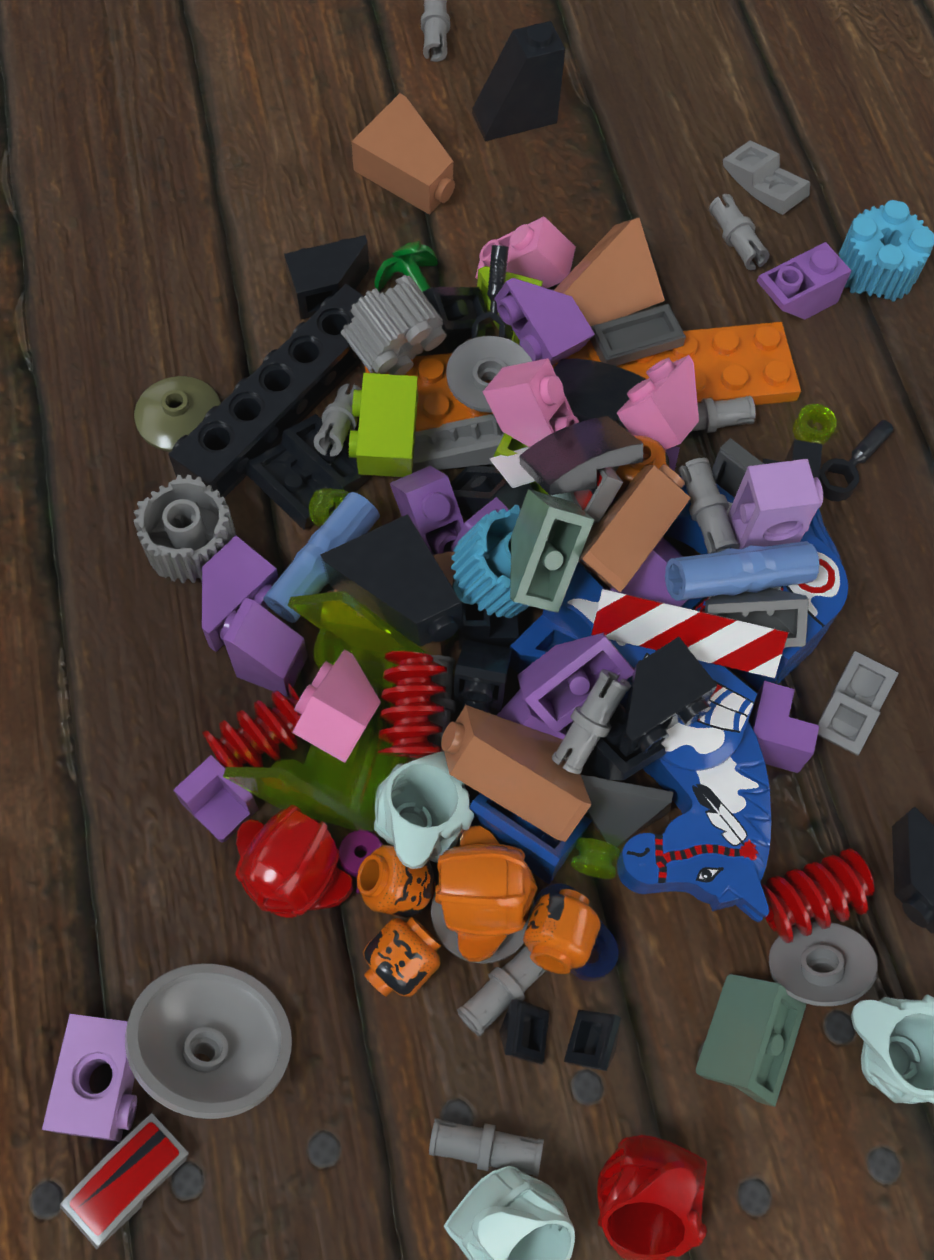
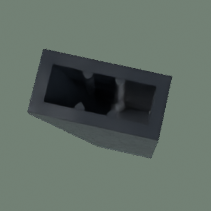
[472,21,565,142]
[320,514,464,647]

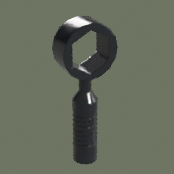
[471,245,513,340]
[819,420,894,502]

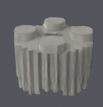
[341,275,446,375]
[134,475,236,583]

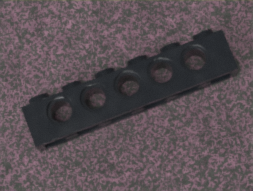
[168,284,364,498]

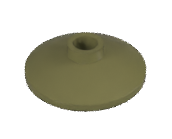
[134,376,221,452]

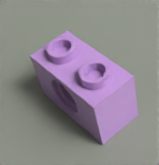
[728,459,823,549]
[42,1014,137,1142]

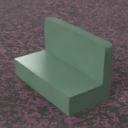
[696,974,806,1107]

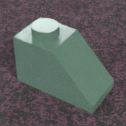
[510,489,594,613]

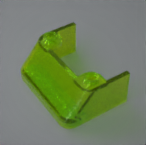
[223,591,427,831]

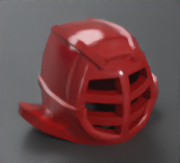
[235,805,353,918]
[597,1135,707,1260]

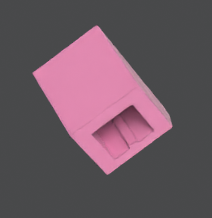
[475,216,576,288]
[617,355,699,450]
[482,358,579,447]
[292,649,381,763]

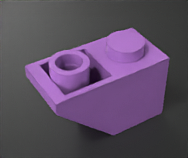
[757,242,852,320]
[494,278,595,365]
[390,466,464,555]
[202,536,279,652]
[222,597,308,697]

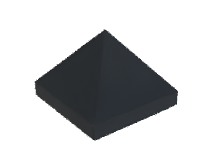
[499,999,549,1065]
[564,1010,621,1071]

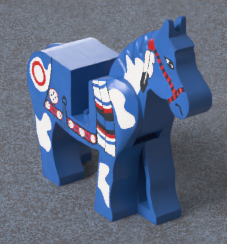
[510,475,848,922]

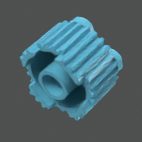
[839,200,934,302]
[451,504,529,618]

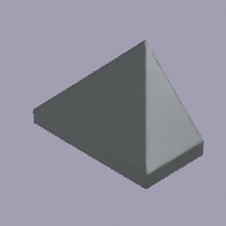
[705,588,809,648]
[581,775,673,851]

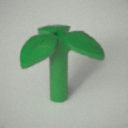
[374,241,438,292]

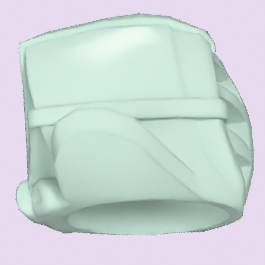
[374,751,474,869]
[851,995,934,1105]
[444,1166,575,1260]

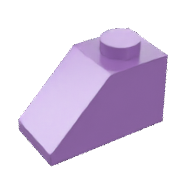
[517,633,634,734]

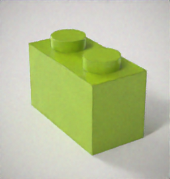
[349,373,418,477]

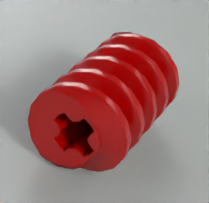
[377,651,447,758]
[202,684,302,782]
[761,848,875,943]

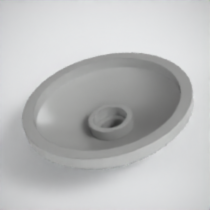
[125,964,292,1119]

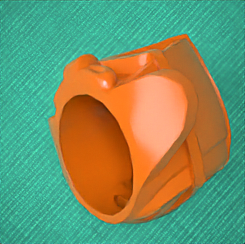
[435,826,538,962]

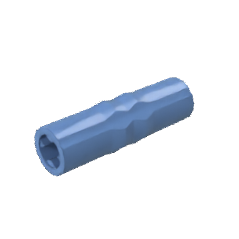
[263,492,380,623]
[665,541,820,601]

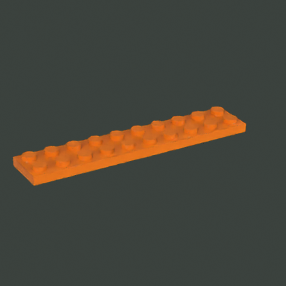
[365,322,801,432]

